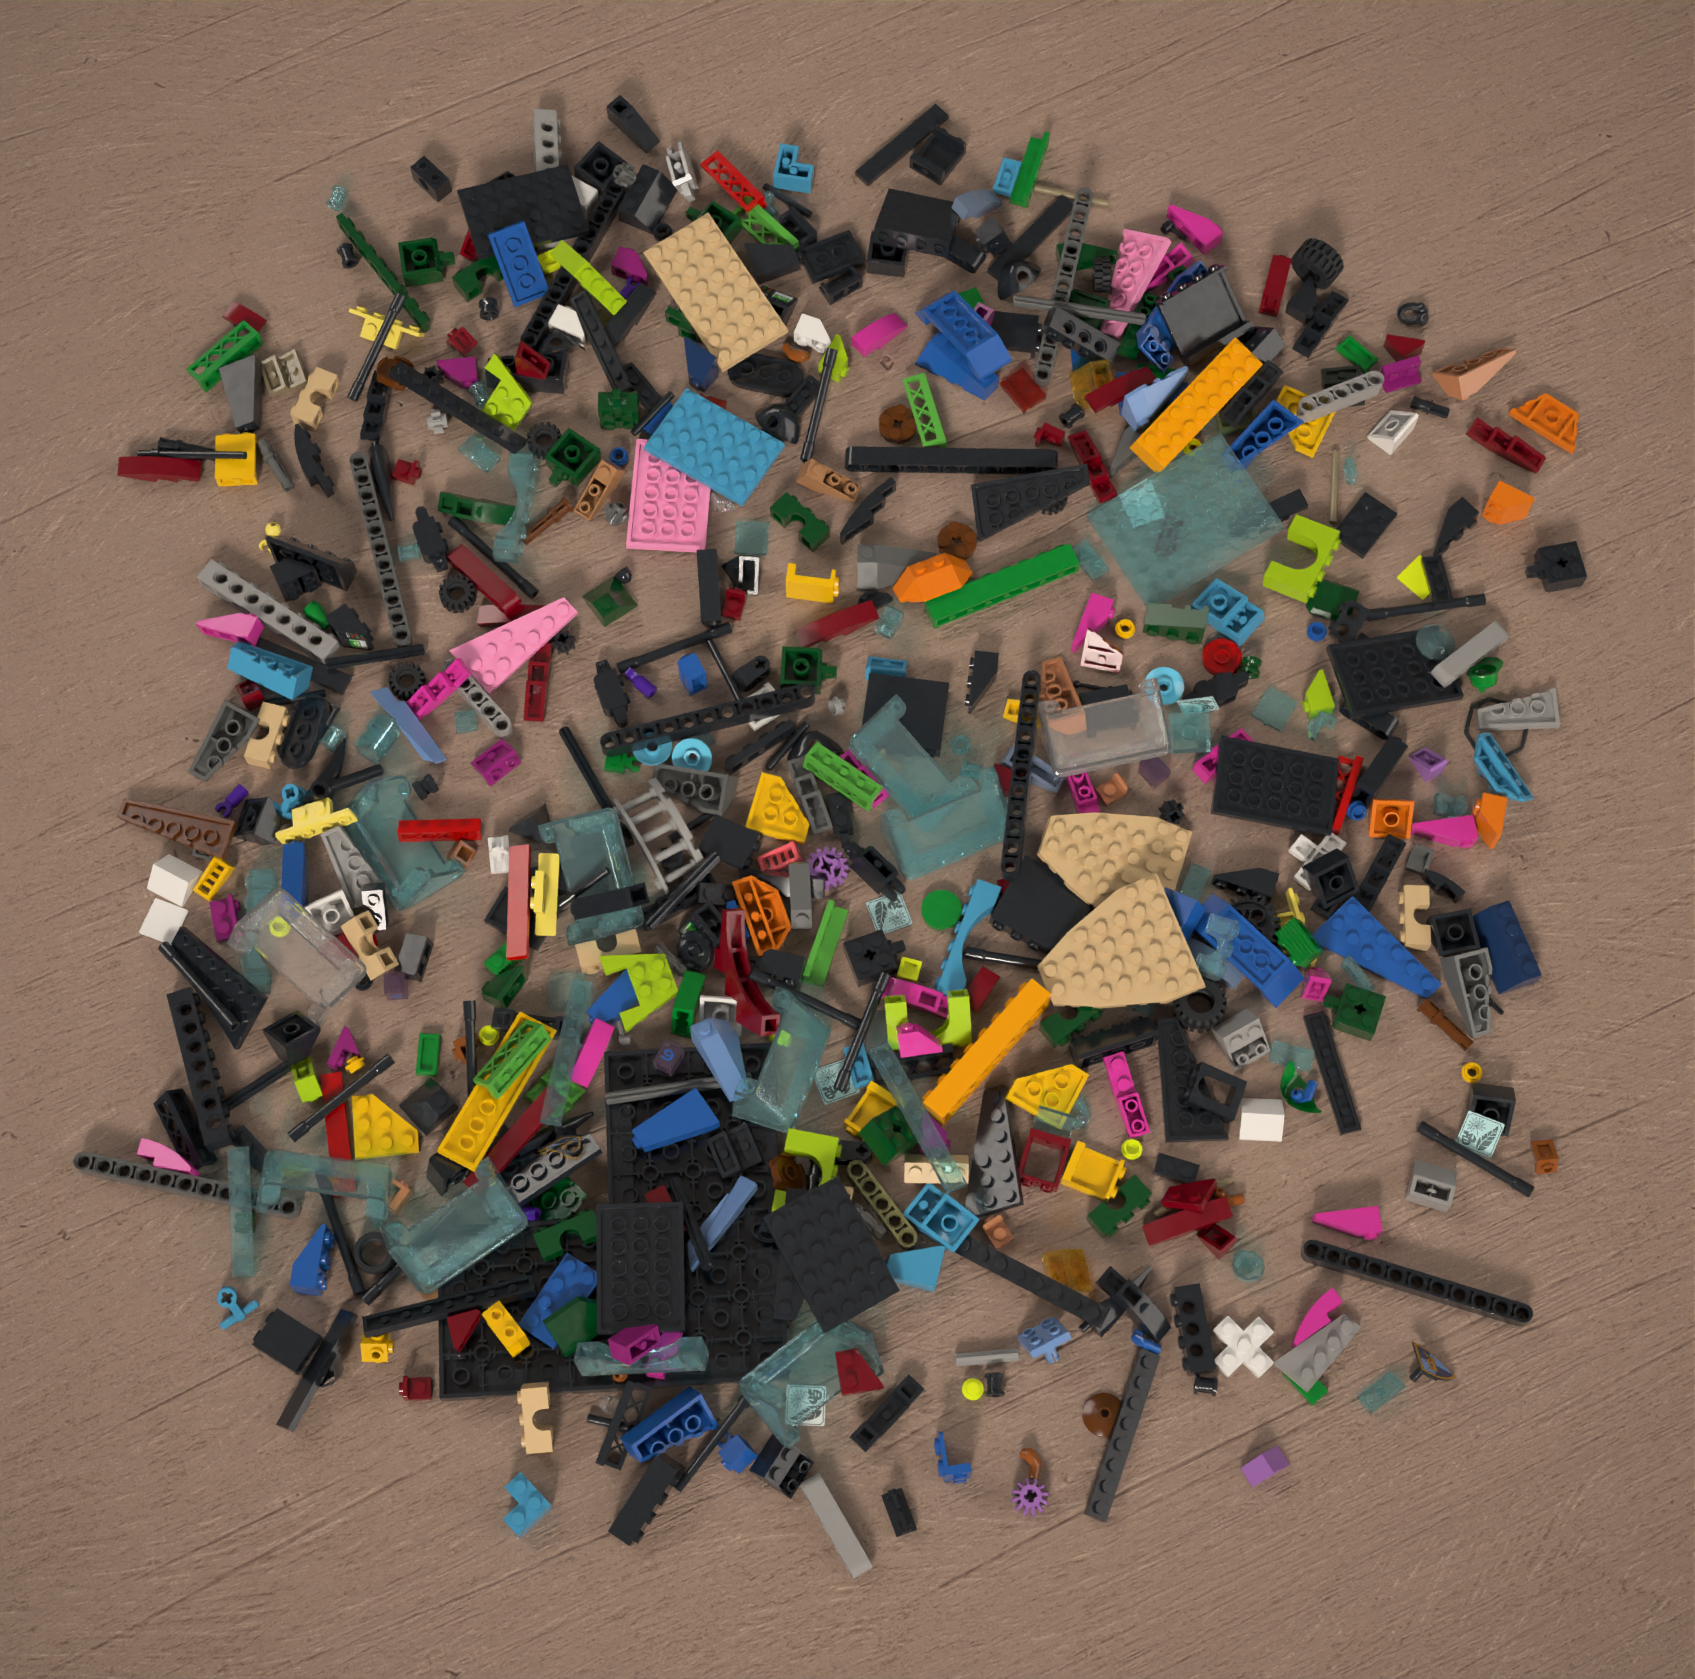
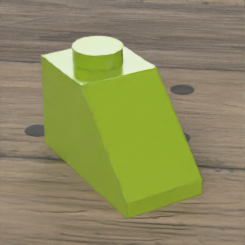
[818,334,850,383]
[1302,670,1335,719]
[291,1056,323,1103]

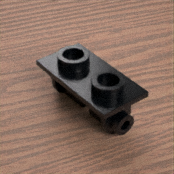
[881,1488,917,1537]

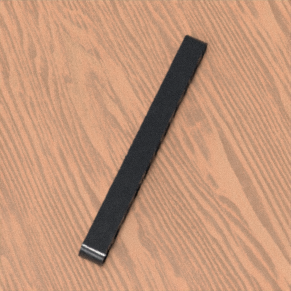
[520,180,625,352]
[845,446,1058,474]
[1001,670,1042,882]
[600,683,815,757]
[1301,1240,1533,1327]

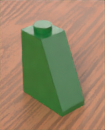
[671,970,706,1038]

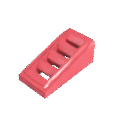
[756,841,804,872]

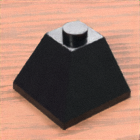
[233,797,281,845]
[262,1010,321,1066]
[399,1078,458,1136]

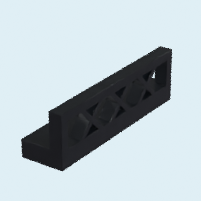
[869,1044,954,1085]
[153,1088,218,1170]
[595,1378,653,1471]

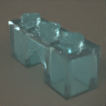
[1195,913,1240,981]

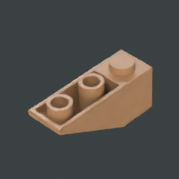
[795,458,861,503]
[574,460,625,521]

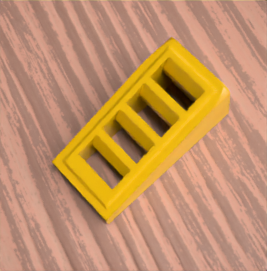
[193,857,235,901]

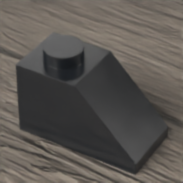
[1285,276,1318,324]

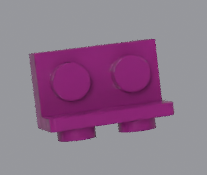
[1380,355,1422,393]
[470,738,521,786]
[209,893,244,943]

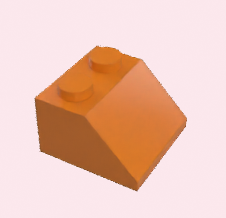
[1482,480,1535,525]
[1470,793,1508,849]

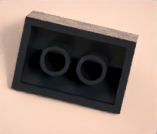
[618,164,678,235]

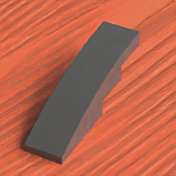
[786,756,833,835]

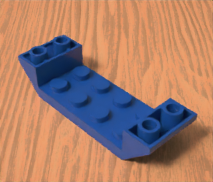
[1136,260,1208,373]
[915,290,1012,380]
[1193,894,1305,1008]

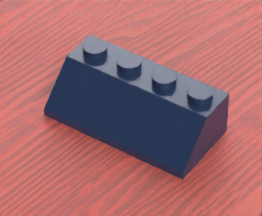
[1473,900,1542,995]

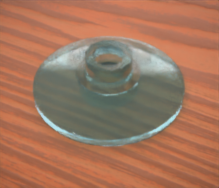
[1416,624,1455,660]

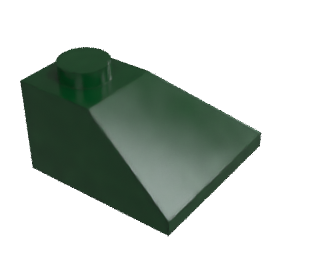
[582,576,637,627]
[482,965,528,1009]

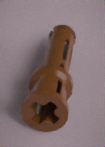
[519,497,574,545]
[1417,997,1474,1051]

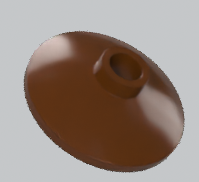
[1082,1393,1121,1437]

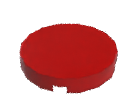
[1202,638,1242,676]

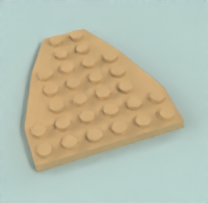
[1037,812,1192,908]
[1037,873,1206,1008]

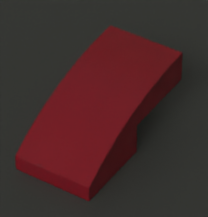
[222,301,267,333]
[967,966,1001,1013]

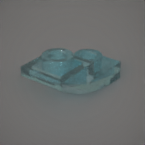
[1072,539,1110,581]

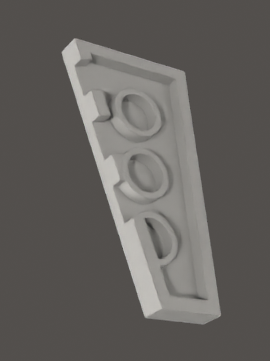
[1476,688,1560,731]
[320,826,391,910]
[1273,1313,1361,1392]

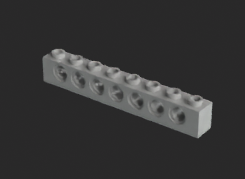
[532,109,565,251]
[197,559,341,664]

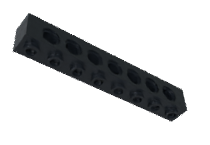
[166,987,235,1152]

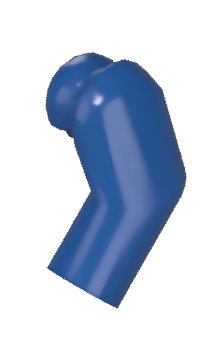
[1291,1080,1318,1104]
[1131,1329,1162,1355]

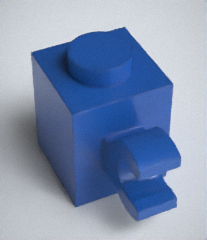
[717,1432,758,1474]

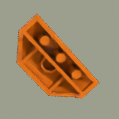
[892,553,973,603]
[732,875,792,957]

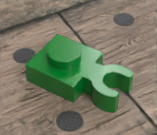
[604,753,639,774]

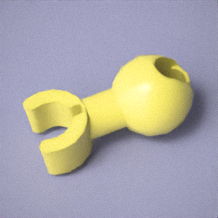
[259,522,281,553]

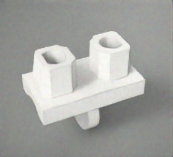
[488,835,510,874]

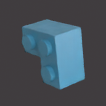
[773,143,814,194]
[503,1472,553,1538]

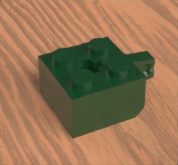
[686,201,742,244]
[398,237,455,287]
[598,389,640,430]
[545,428,601,488]
[780,646,837,694]
[1322,983,1386,1041]
[858,1105,922,1166]

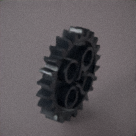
[1230,894,1281,946]

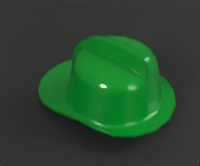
[1466,657,1503,693]

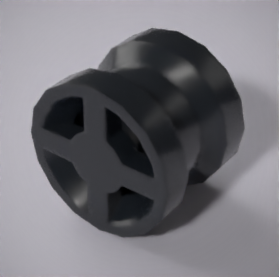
[478,297,499,321]

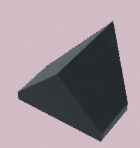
[721,555,760,595]
[509,804,554,844]

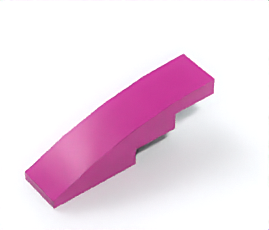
[406,658,472,721]

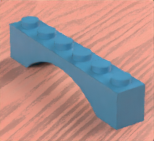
[934,879,1001,996]

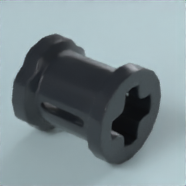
[336,243,359,269]
[1059,403,1085,429]
[984,1372,1005,1397]
[1193,1374,1218,1397]

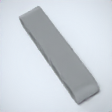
[1296,371,1384,423]
[1431,621,1510,688]
[442,659,513,739]
[800,1473,873,1579]

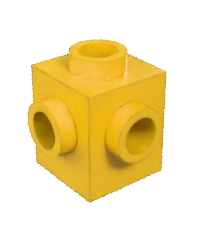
[361,1332,394,1363]

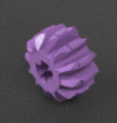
[1011,1478,1049,1517]

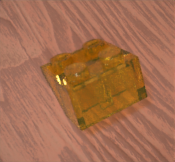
[1069,359,1113,409]
[1041,1249,1093,1294]

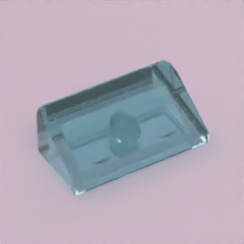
[1357,1371,1406,1415]

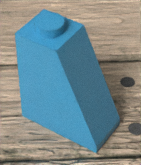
[884,1246,945,1292]

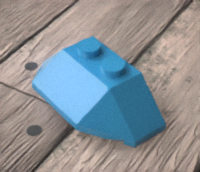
[1473,732,1535,802]

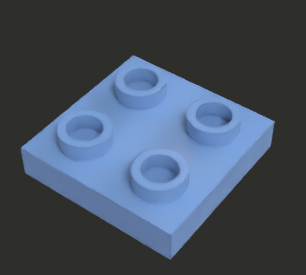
[1017,1317,1072,1363]

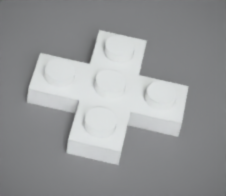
[1288,833,1347,891]
[1212,1316,1274,1379]

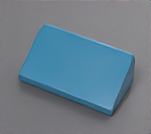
[865,656,908,680]

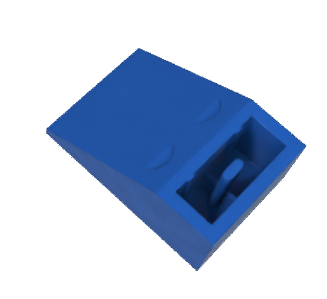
[290,1224,335,1296]

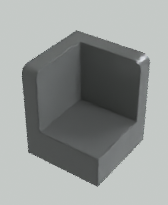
[1405,844,1435,876]

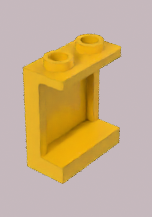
[215,432,258,487]
[785,563,840,604]
[843,1080,907,1141]
[1061,1141,1127,1203]
[482,1301,530,1358]

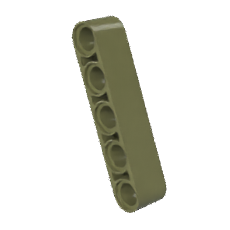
[847,1160,917,1251]

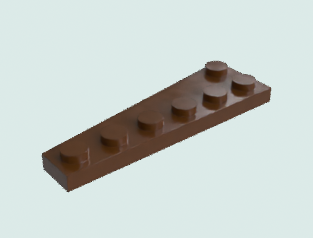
[117,798,237,861]

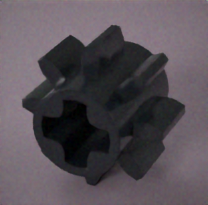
[421,366,444,385]
[551,630,576,655]
[1159,799,1185,824]

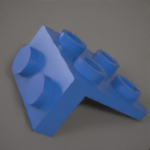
[934,1432,972,1484]

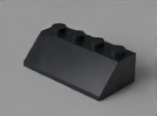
[1068,1016,1159,1069]

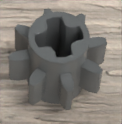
[613,162,637,188]
[603,501,629,526]

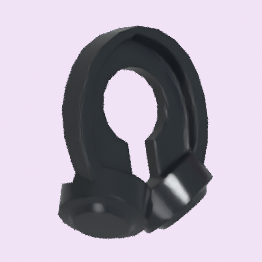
[1397,302,1429,326]

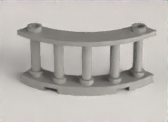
[612,778,710,895]

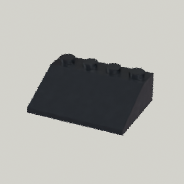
[265,535,357,592]

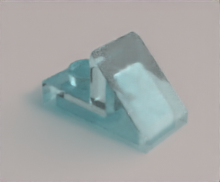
[458,436,500,473]

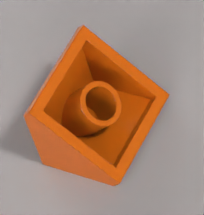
[1368,798,1414,839]

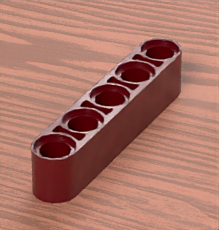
[446,544,522,615]

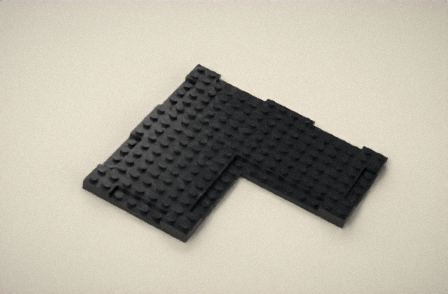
[437,1043,789,1402]

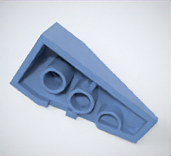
[1121,366,1188,432]
[690,1018,749,1102]

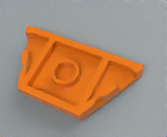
[1509,393,1579,454]

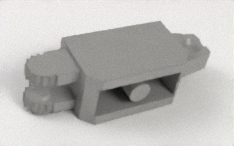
[666,141,699,202]

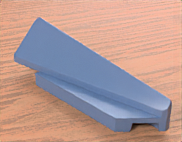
[370,687,447,764]
[687,1176,758,1272]

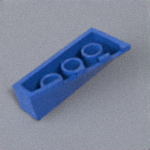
[915,332,999,400]
[1222,400,1304,477]
[620,1386,719,1463]

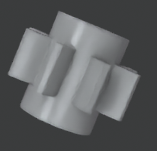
[426,409,448,434]

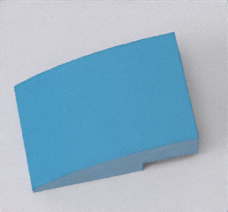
[1191,578,1265,647]
[903,1183,980,1253]

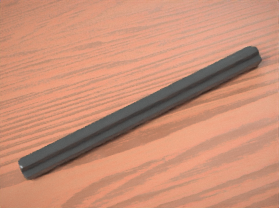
[1012,295,1146,325]
[605,1071,752,1105]

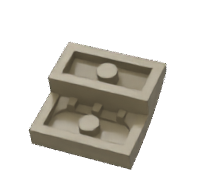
[261,349,308,397]

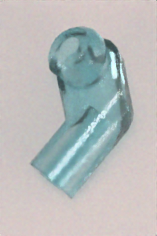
[762,191,778,218]
[1072,1098,1091,1129]

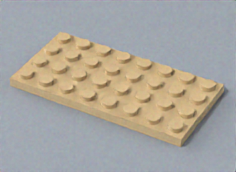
[643,213,788,372]

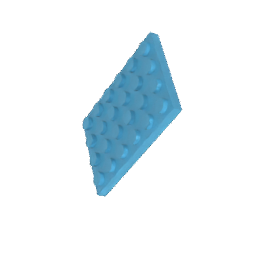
[644,388,785,507]

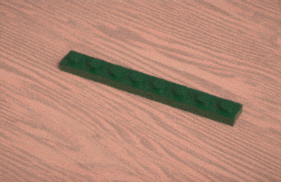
[336,213,430,333]

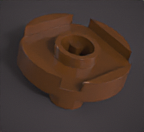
[376,356,416,391]
[879,404,917,444]
[937,521,976,560]
[769,1152,806,1192]

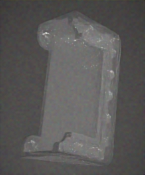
[1038,678,1171,777]
[227,889,367,1027]

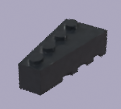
[485,349,569,394]
[426,1123,509,1196]
[608,1453,685,1546]

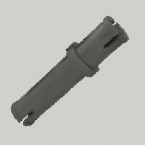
[256,439,295,492]

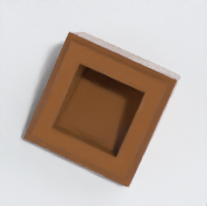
[446,840,477,868]

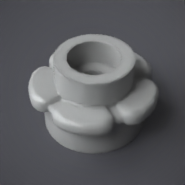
[828,696,846,716]

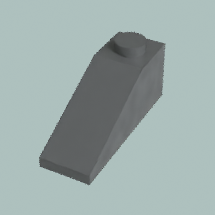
[1109,424,1148,478]
[789,862,812,930]

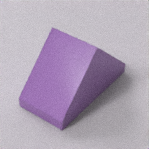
[1409,747,1448,782]
[1240,1446,1289,1488]

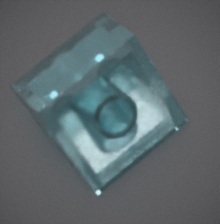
[1167,710,1211,754]
[355,714,401,765]

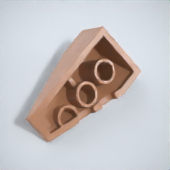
[1432,347,1516,400]
[1040,657,1087,734]

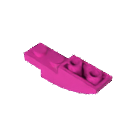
[1065,766,1101,814]
[882,978,948,1020]
[1102,1051,1150,1139]

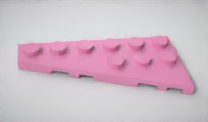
[1101,229,1171,340]
[449,598,578,695]

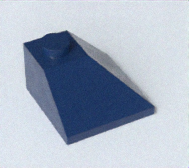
[684,337,718,392]

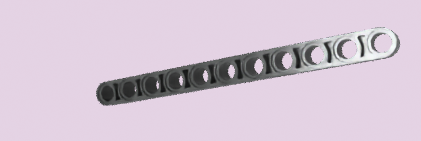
[1033,187,1093,388]
[349,452,413,647]
[73,1152,301,1220]

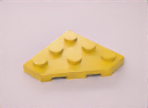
[1276,385,1336,458]
[745,772,810,845]
[1005,1064,1089,1130]
[352,1094,420,1160]

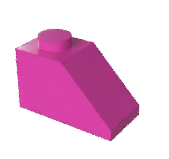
[896,1023,943,1058]

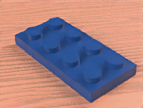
[487,221,548,307]
[518,1253,597,1350]

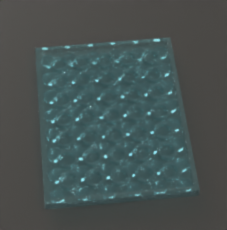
[1086,433,1284,608]

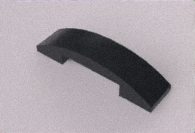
[491,1007,577,1040]
[849,1374,925,1453]

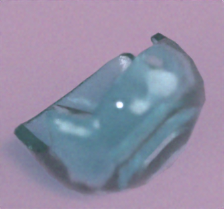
[1231,1249,1265,1283]

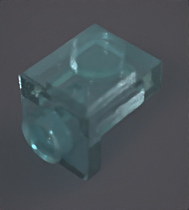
[873,605,904,640]
[1306,711,1338,741]
[1433,792,1467,818]

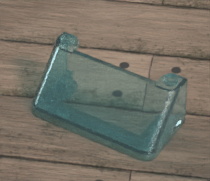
[849,694,978,831]
[881,766,1014,880]
[343,775,466,911]
[538,808,644,946]
[732,986,831,1133]
[255,1149,392,1230]
[381,1156,528,1294]
[738,1320,884,1449]

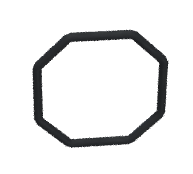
[1464,697,1529,758]

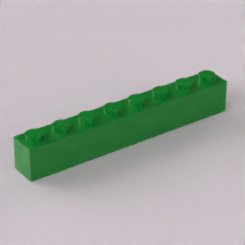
[924,543,1080,628]

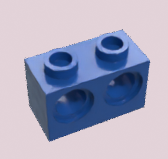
[677,653,708,696]

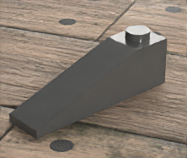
[857,545,936,591]
[188,700,260,782]
[652,764,738,816]
[1440,947,1492,1038]

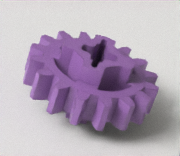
[806,847,849,892]

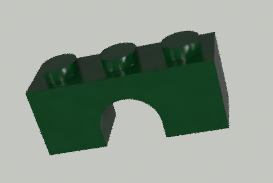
[452,257,503,303]
[770,492,829,552]
[1039,1006,1104,1049]
[1086,1175,1152,1239]
[533,1209,597,1263]

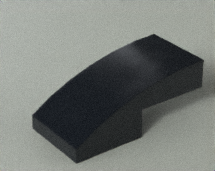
[1422,870,1465,903]

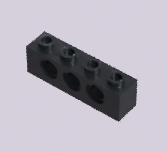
[1041,306,1121,368]
[1170,1283,1216,1376]

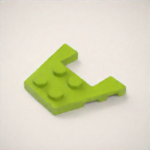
[481,353,533,431]
[599,954,678,1032]

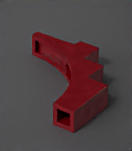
[714,908,781,1036]

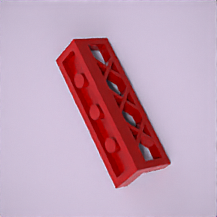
[700,150,767,213]
[1332,755,1364,836]
[397,818,481,842]

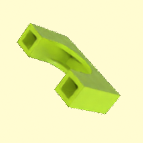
[549,240,627,315]
[1263,514,1341,604]
[884,989,972,1052]
[771,1128,842,1212]

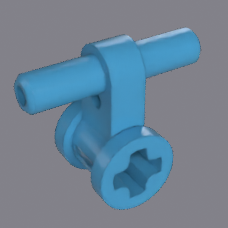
[272,784,307,822]
[217,1286,259,1330]

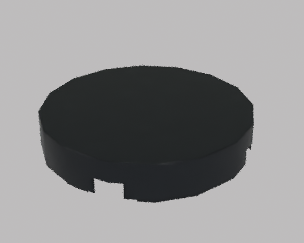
[677,930,714,972]

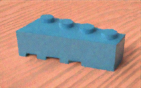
[227,641,313,700]

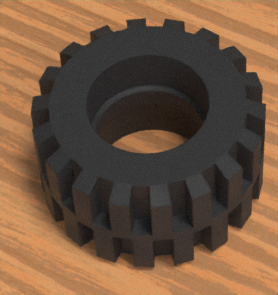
[1291,238,1344,289]
[1172,976,1227,1033]

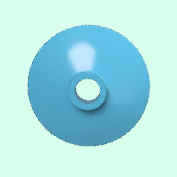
[1144,667,1184,705]
[633,732,673,765]
[672,738,712,771]

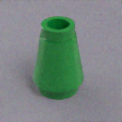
[303,601,329,630]

